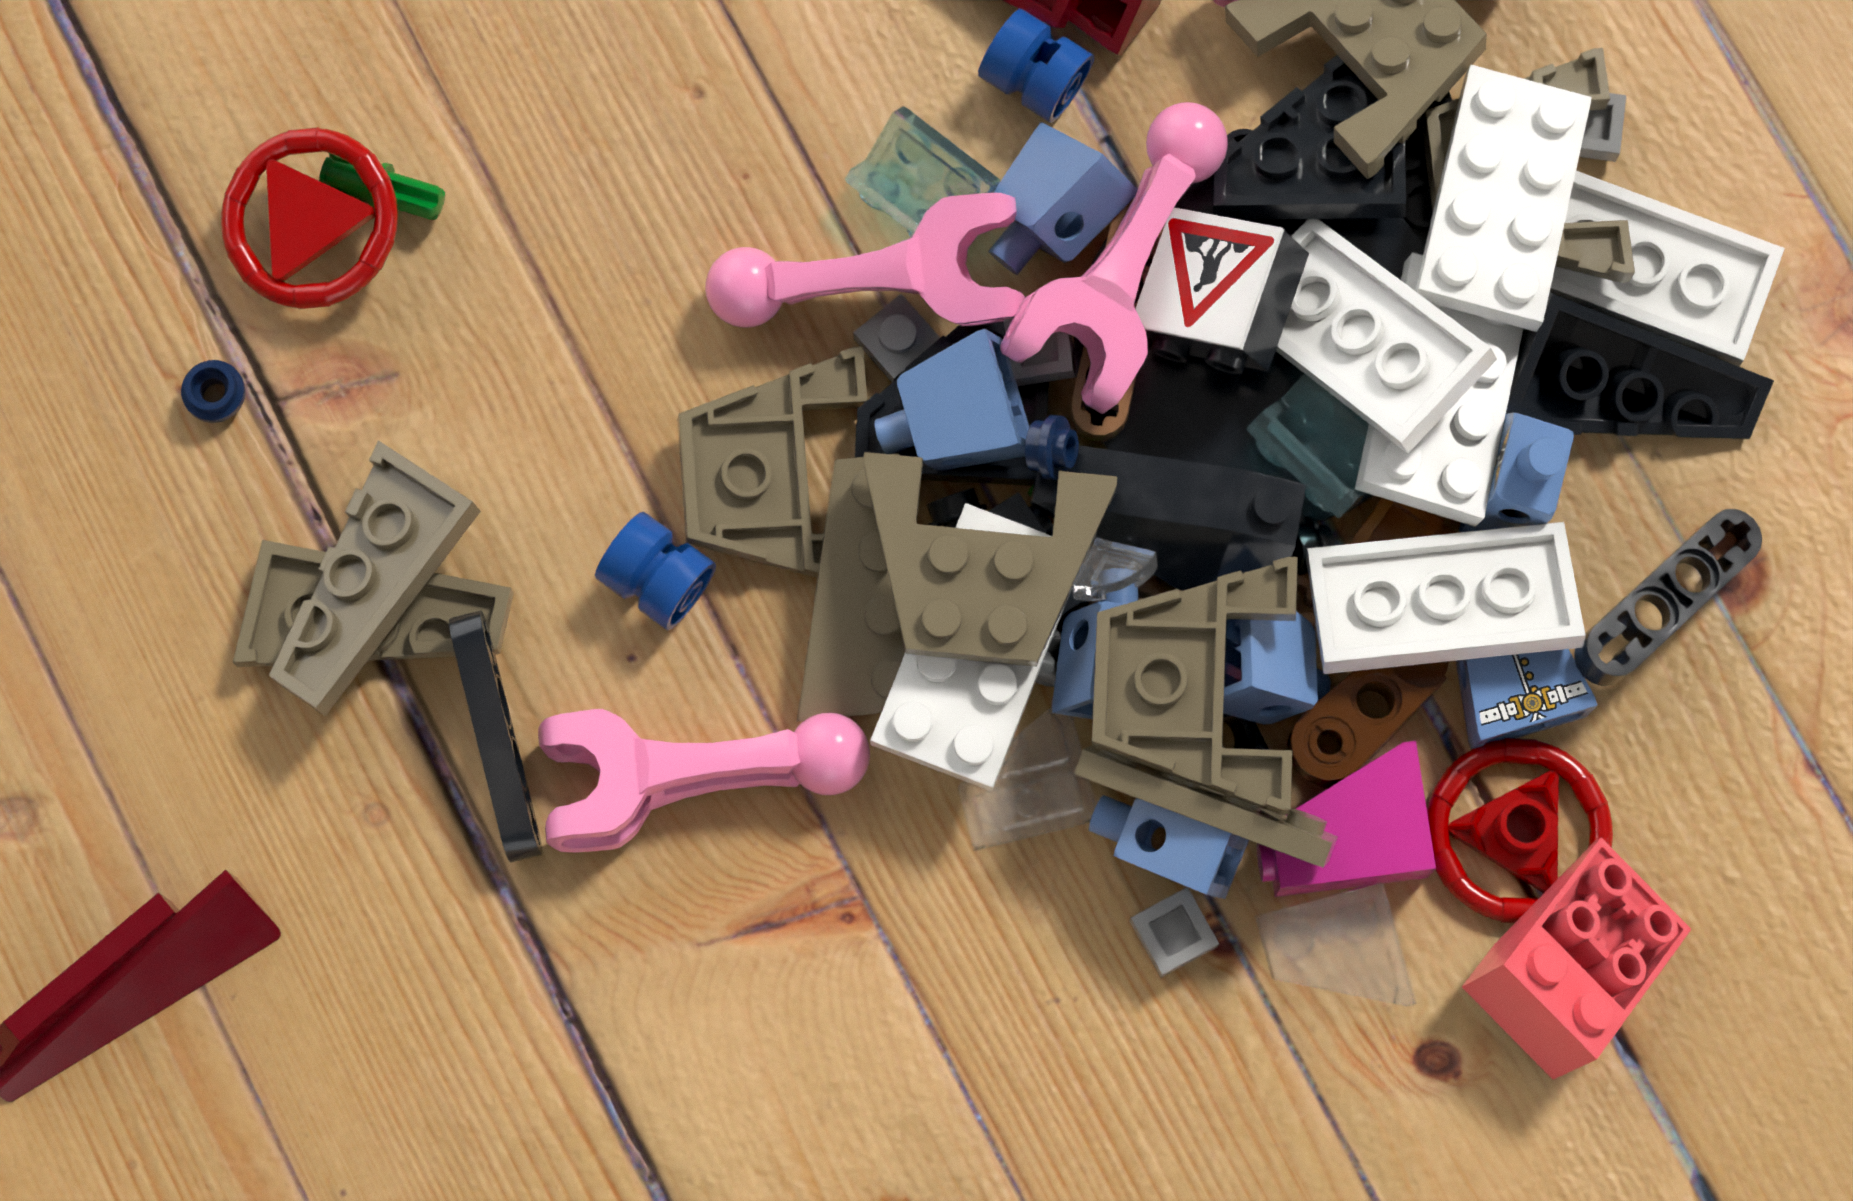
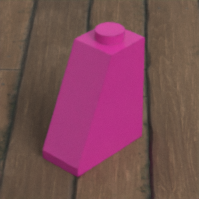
[1257,741,1436,897]

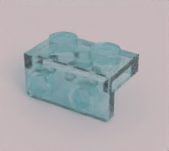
[845,106,1001,237]
[1246,374,1369,519]

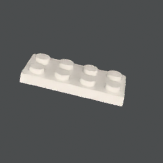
[1415,64,1592,332]
[1549,171,1785,366]
[1276,219,1497,453]
[1355,252,1523,527]
[870,503,1077,792]
[1306,522,1585,674]

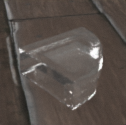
[1072,538,1158,601]

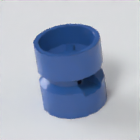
[978,8,1094,123]
[595,512,716,631]

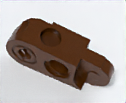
[1287,661,1449,788]

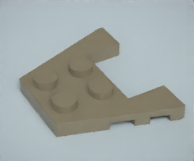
[1225,0,1487,179]
[1421,48,1635,283]
[677,346,867,578]
[863,452,1117,667]
[1092,557,1297,815]

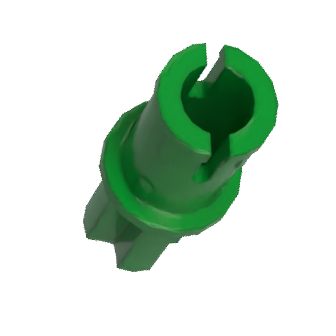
[319,153,446,220]

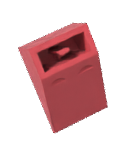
[1462,837,1691,1080]

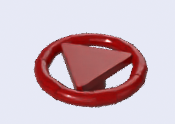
[221,127,398,309]
[1427,738,1613,923]

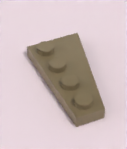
[269,440,481,716]
[797,453,906,721]
[233,540,514,667]
[1074,745,1338,868]

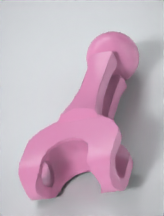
[1000,102,1228,414]
[705,193,1025,328]
[538,709,870,852]

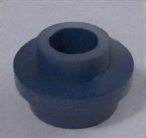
[181,360,246,423]
[1025,415,1079,480]

